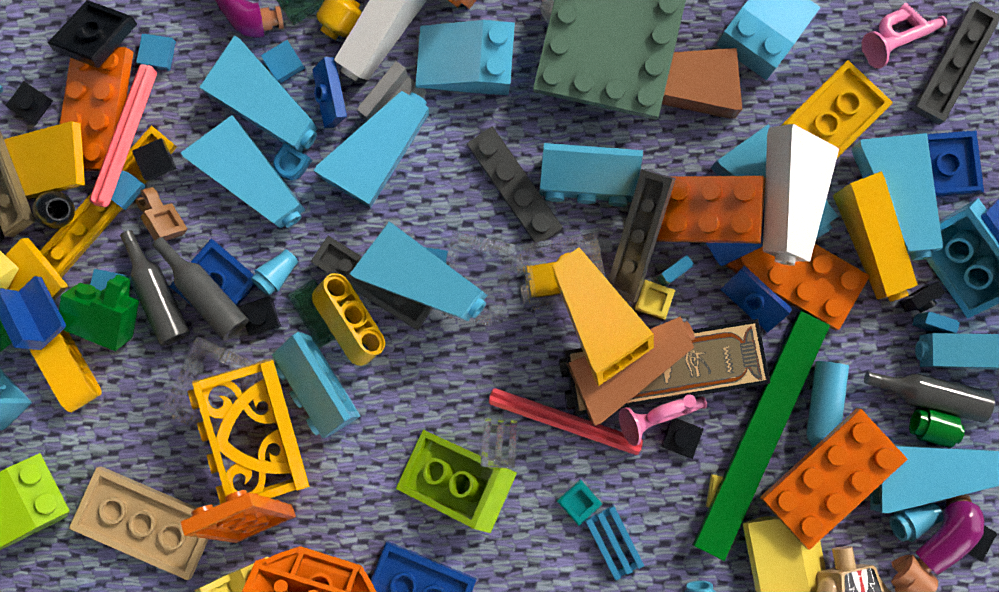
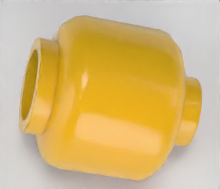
[316,0,362,40]

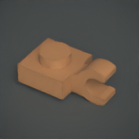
[135,187,188,241]

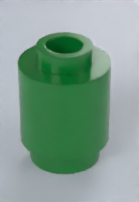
[909,409,965,448]

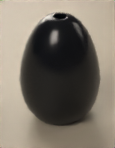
[32,190,75,229]

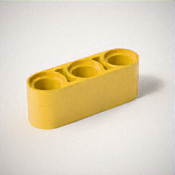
[312,273,385,366]
[29,330,102,413]

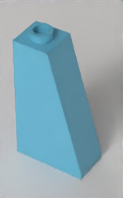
[200,35,318,152]
[314,91,429,208]
[181,115,305,229]
[711,124,838,239]
[852,133,943,261]
[350,221,488,321]
[915,333,999,370]
[870,445,999,513]

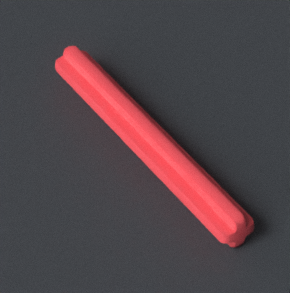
[89,64,157,208]
[488,388,643,455]

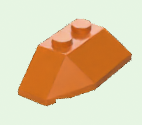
[242,546,376,592]

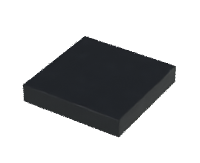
[48,0,137,68]

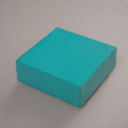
[556,479,602,526]

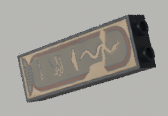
[559,319,770,416]

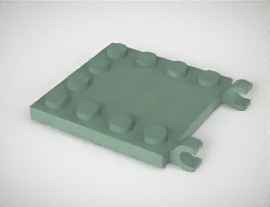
[533,0,686,120]

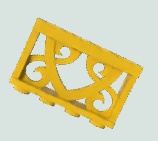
[187,358,310,504]

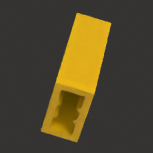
[832,171,918,302]
[552,247,654,386]

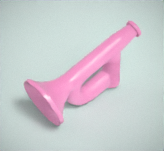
[862,3,947,68]
[619,395,707,446]

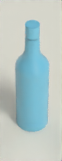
[806,361,849,449]

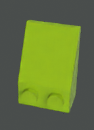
[396,430,517,533]
[0,453,70,550]

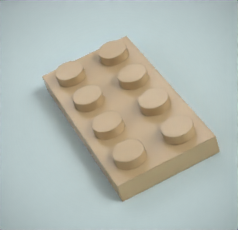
[69,467,209,580]

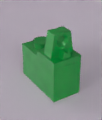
[59,274,139,351]

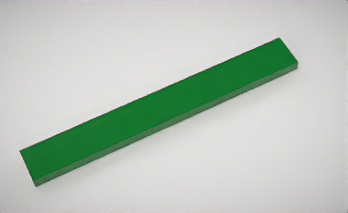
[692,311,830,561]

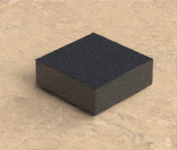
[132,138,177,181]

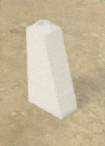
[334,0,427,81]
[763,124,839,266]

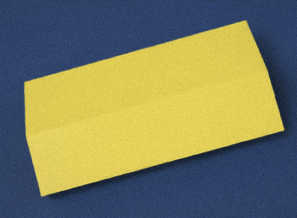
[743,516,826,592]

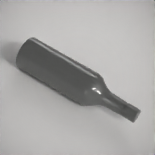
[120,230,191,346]
[152,237,249,341]
[864,371,995,423]

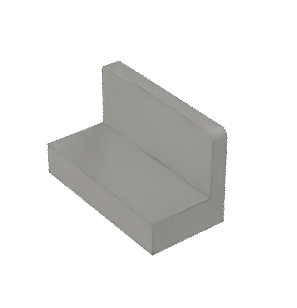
[356,61,426,122]

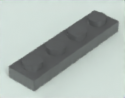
[912,1,999,125]
[467,126,563,247]
[608,169,676,303]
[310,235,433,331]

